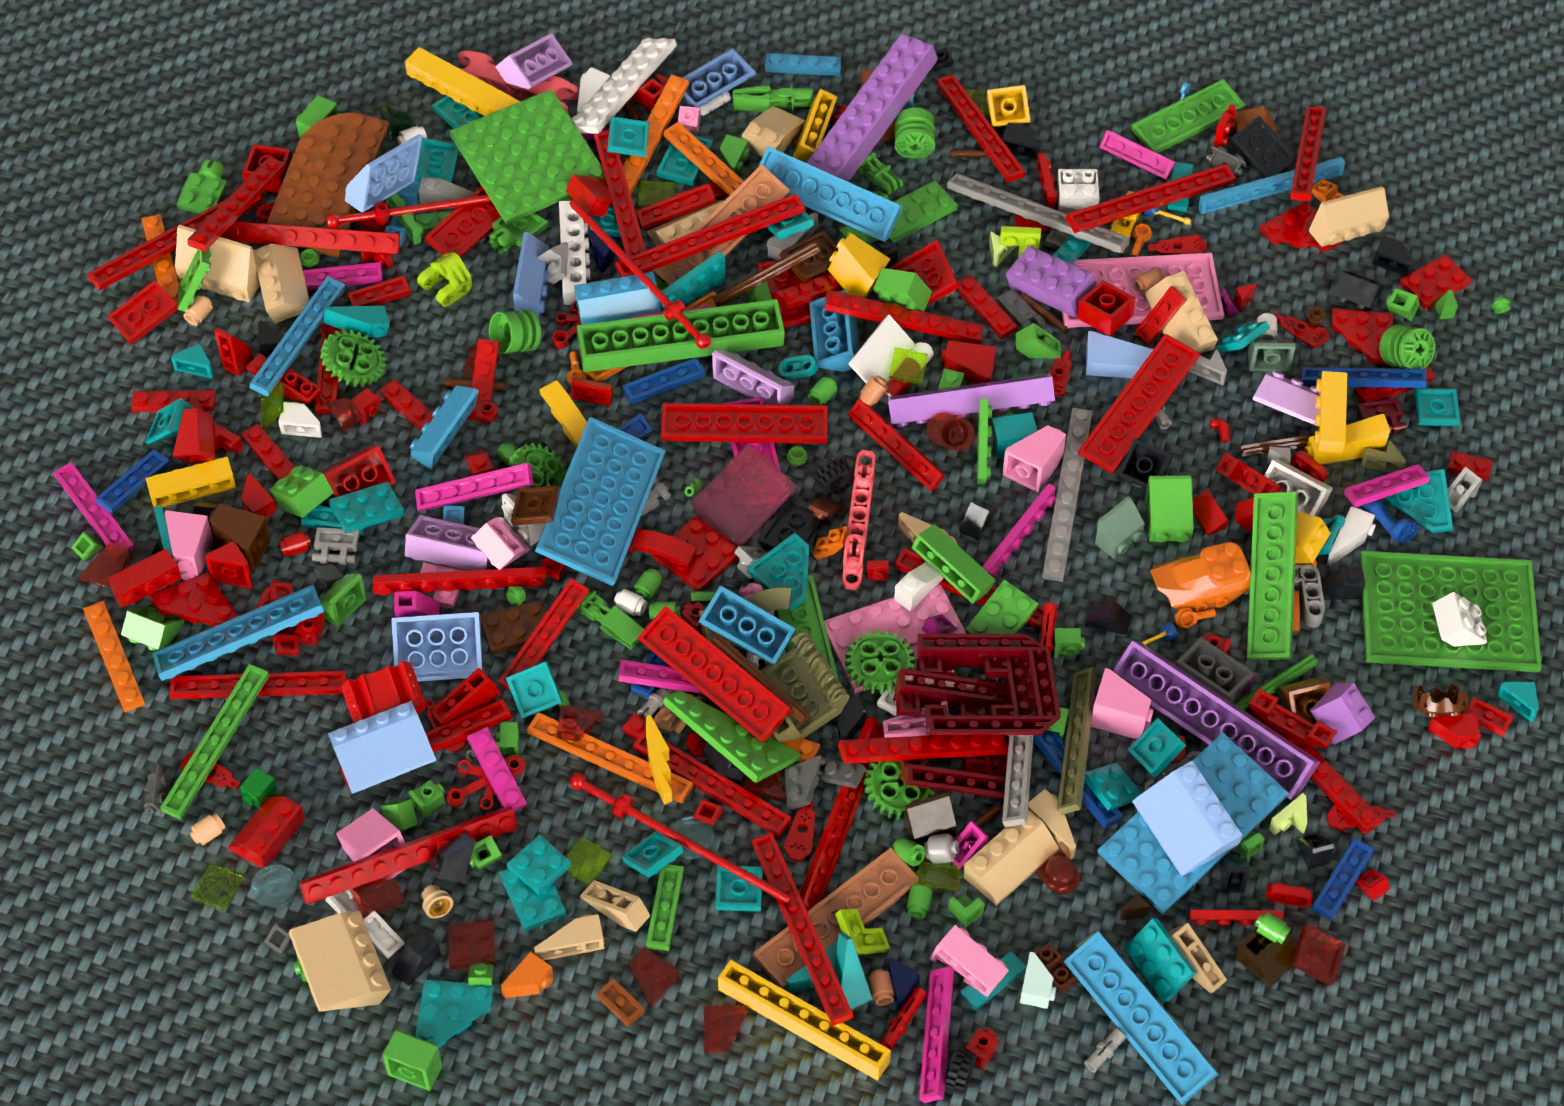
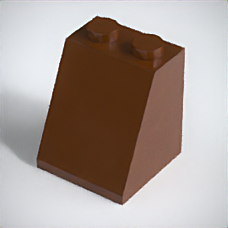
[209,504,271,574]

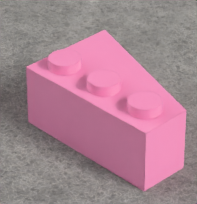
[883,700,949,738]
[929,925,1009,997]

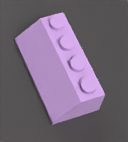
[496,33,573,89]
[712,350,794,405]
[1253,371,1320,427]
[405,515,492,571]

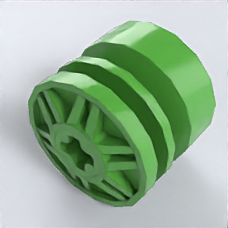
[895,108,935,159]
[489,309,541,354]
[1379,325,1435,369]

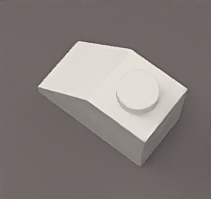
[279,402,322,438]

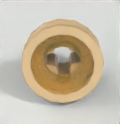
[421,885,453,919]

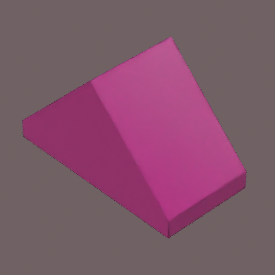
[953,821,988,870]

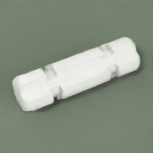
[699,91,731,116]

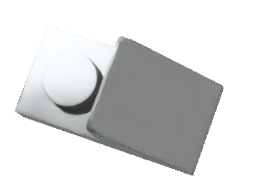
[537,242,568,284]
[1189,349,1227,385]
[1447,467,1482,513]
[734,546,767,579]

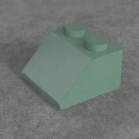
[1248,339,1296,372]
[1095,496,1145,559]

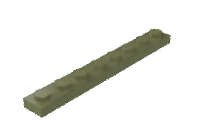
[1057,667,1097,815]

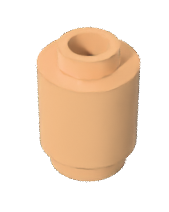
[184,296,213,325]
[190,813,225,845]

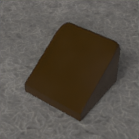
[1120,895,1150,921]

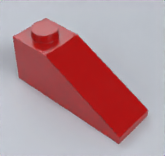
[214,328,254,377]
[430,668,501,725]

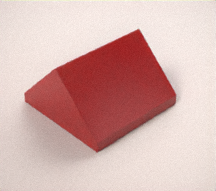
[205,541,253,589]

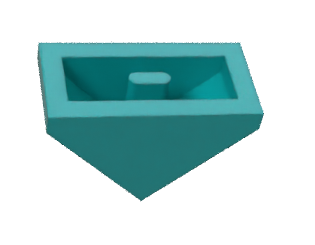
[171,344,214,379]
[1497,682,1539,722]

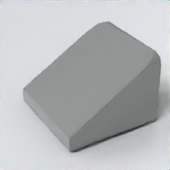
[1267,447,1291,465]

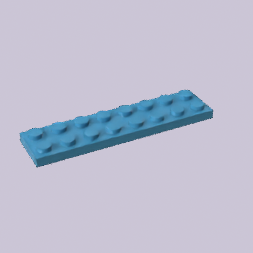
[758,146,903,242]
[152,585,324,681]
[1064,931,1218,1105]

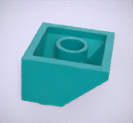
[145,398,194,445]

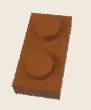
[596,978,645,1027]

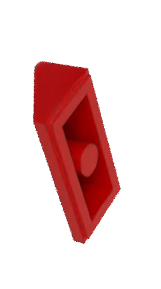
[1192,490,1228,536]

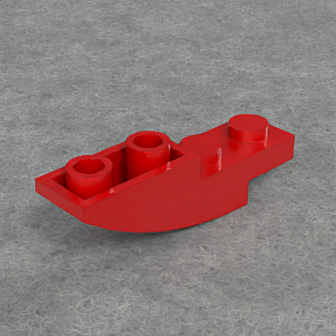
[246,353,322,404]

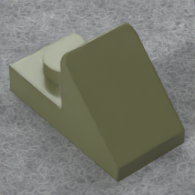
[1361,440,1406,473]

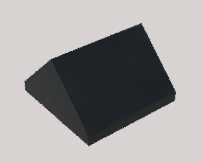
[1117,439,1173,489]

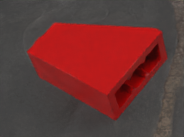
[566,174,612,217]
[941,340,996,384]
[172,407,215,464]

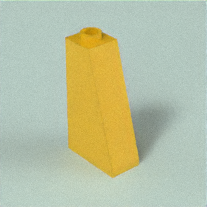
[1305,414,1390,465]

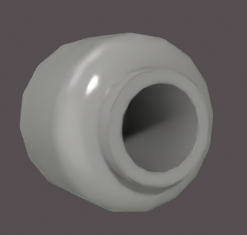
[924,833,959,864]

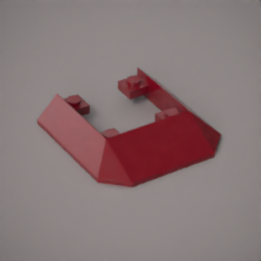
[917,634,1061,735]
[893,668,1032,798]

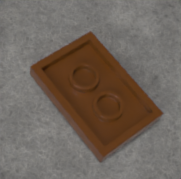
[779,231,839,282]
[480,599,546,655]

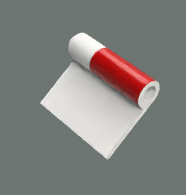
[848,315,934,406]

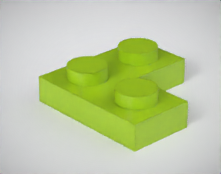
[1000,226,1041,258]
[835,909,890,955]

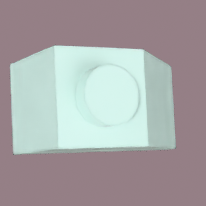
[1020,952,1056,1009]

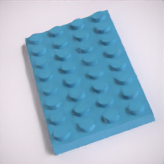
[535,417,665,586]
[1097,733,1289,915]

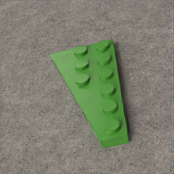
[663,690,801,783]

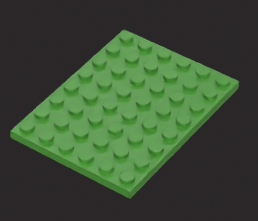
[1360,551,1542,673]

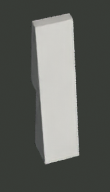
[325,889,405,960]

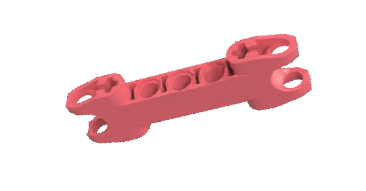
[458,51,579,113]
[842,450,876,590]

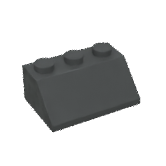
[1175,637,1254,704]

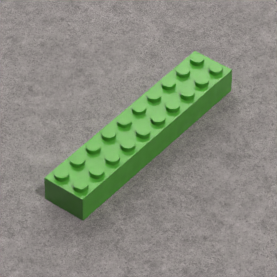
[577,299,785,373]

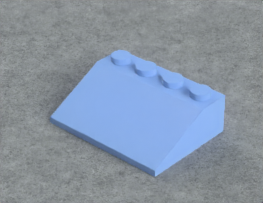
[345,134,422,213]
[392,612,483,682]
[328,701,436,794]
[1133,761,1242,877]

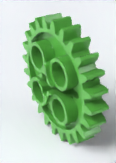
[320,329,386,387]
[509,443,567,488]
[845,629,916,694]
[864,760,936,820]

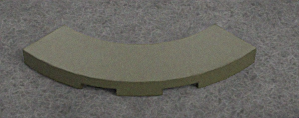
[731,587,792,647]

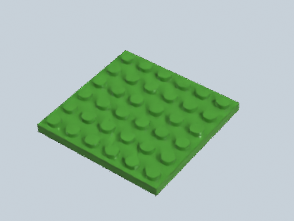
[449,89,606,224]

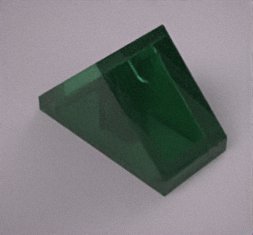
[379,105,417,139]

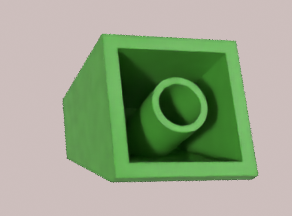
[1145,475,1194,542]

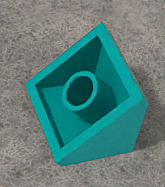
[991,412,1037,459]

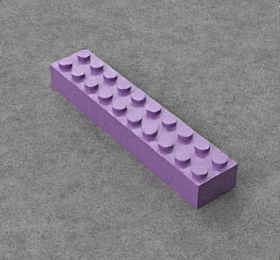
[807,33,938,182]
[1113,641,1320,800]

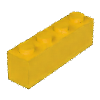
[793,89,837,163]
[1314,371,1347,453]
[145,457,236,509]

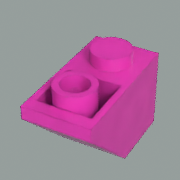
[394,591,440,618]

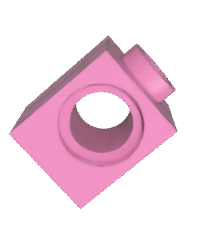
[678,106,701,132]

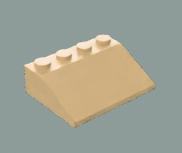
[175,225,260,303]
[289,911,391,1012]

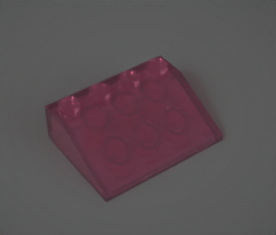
[691,444,798,546]

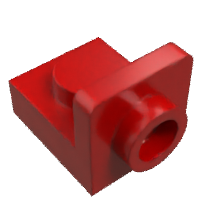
[361,251,394,270]

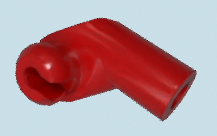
[1210,417,1231,443]

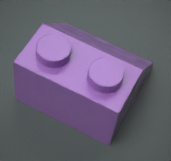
[1310,683,1375,745]

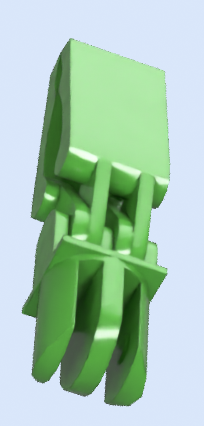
[732,84,813,112]
[857,151,904,195]
[578,591,644,650]

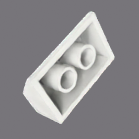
[1265,459,1333,516]

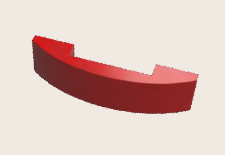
[1215,453,1282,494]
[627,529,697,567]
[270,582,299,655]
[1248,688,1337,749]

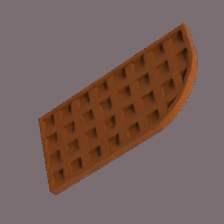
[267,113,389,258]

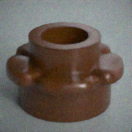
[1306,307,1326,326]

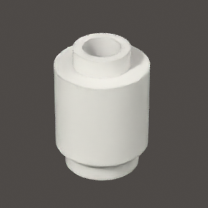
[397,126,427,145]
[1257,313,1277,340]
[614,589,647,616]

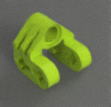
[417,252,472,307]

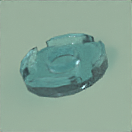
[670,816,714,859]
[251,864,298,908]

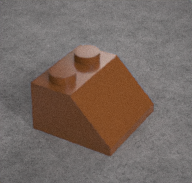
[1279,677,1331,725]

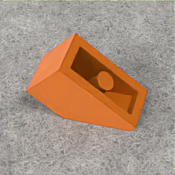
[501,952,553,998]

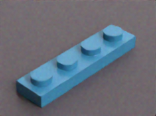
[765,53,841,76]

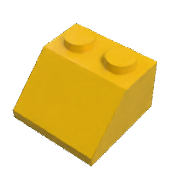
[986,85,1031,127]

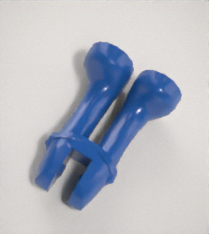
[1360,500,1420,544]

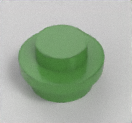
[300,249,319,268]
[1491,297,1511,314]
[787,446,808,466]
[507,586,526,606]

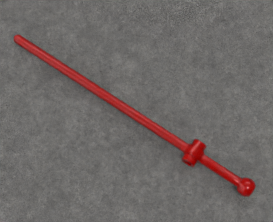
[326,195,492,228]
[569,200,711,349]
[570,773,791,903]

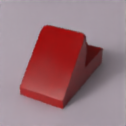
[213,422,244,455]

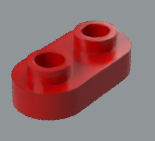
[467,400,498,423]
[1291,450,1328,482]
[1266,882,1312,907]

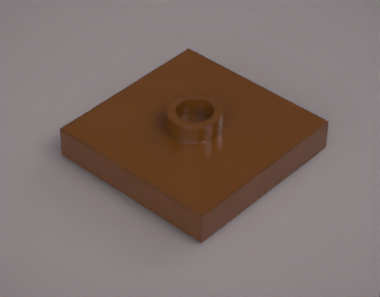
[511,485,560,526]

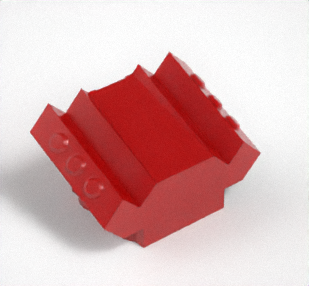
[341,661,427,723]

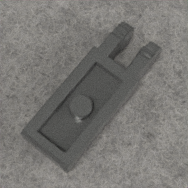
[996,288,1046,329]
[817,758,867,788]

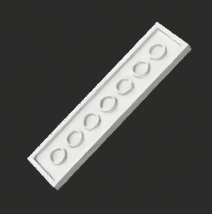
[572,38,677,134]

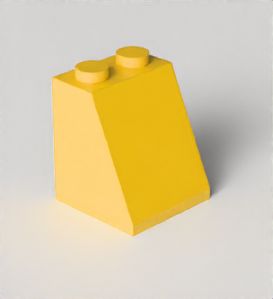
[828,233,890,298]
[1295,511,1331,564]

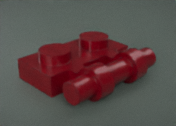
[1357,398,1407,434]

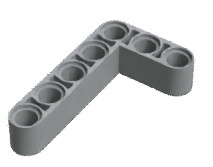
[1243,564,1325,628]

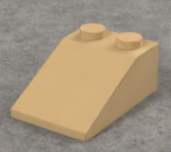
[742,106,805,158]

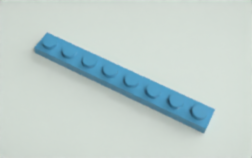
[1198,157,1345,214]
[249,276,345,397]

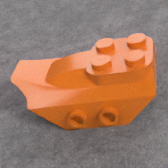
[1150,542,1251,612]

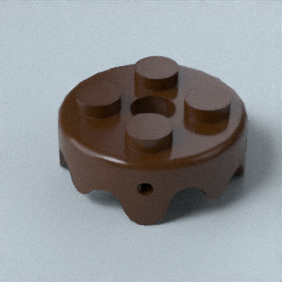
[1413,683,1469,717]

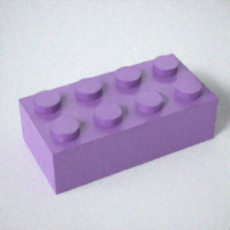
[1006,245,1097,317]

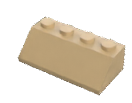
[1309,186,1389,247]
[647,200,725,246]
[253,244,310,324]
[1144,271,1218,354]
[964,810,1059,906]

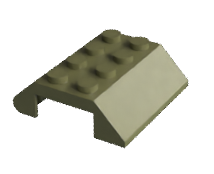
[754,631,849,742]

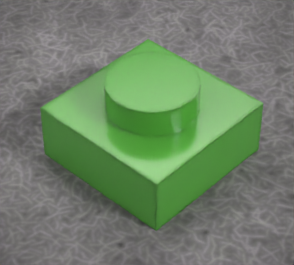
[468,963,494,986]

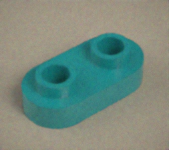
[778,355,818,380]

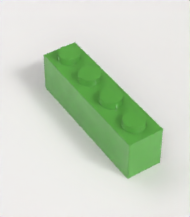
[912,524,996,604]

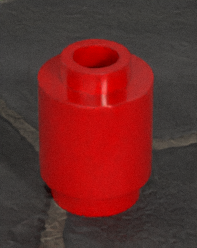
[278,531,311,557]

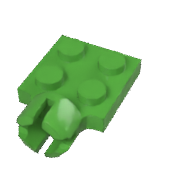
[176,159,228,214]
[489,213,548,253]

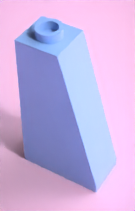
[1086,331,1153,378]

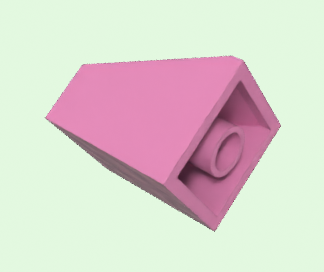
[1003,425,1066,493]
[165,510,213,581]
[1091,668,1154,739]
[336,808,405,889]

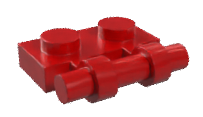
[1214,104,1237,148]

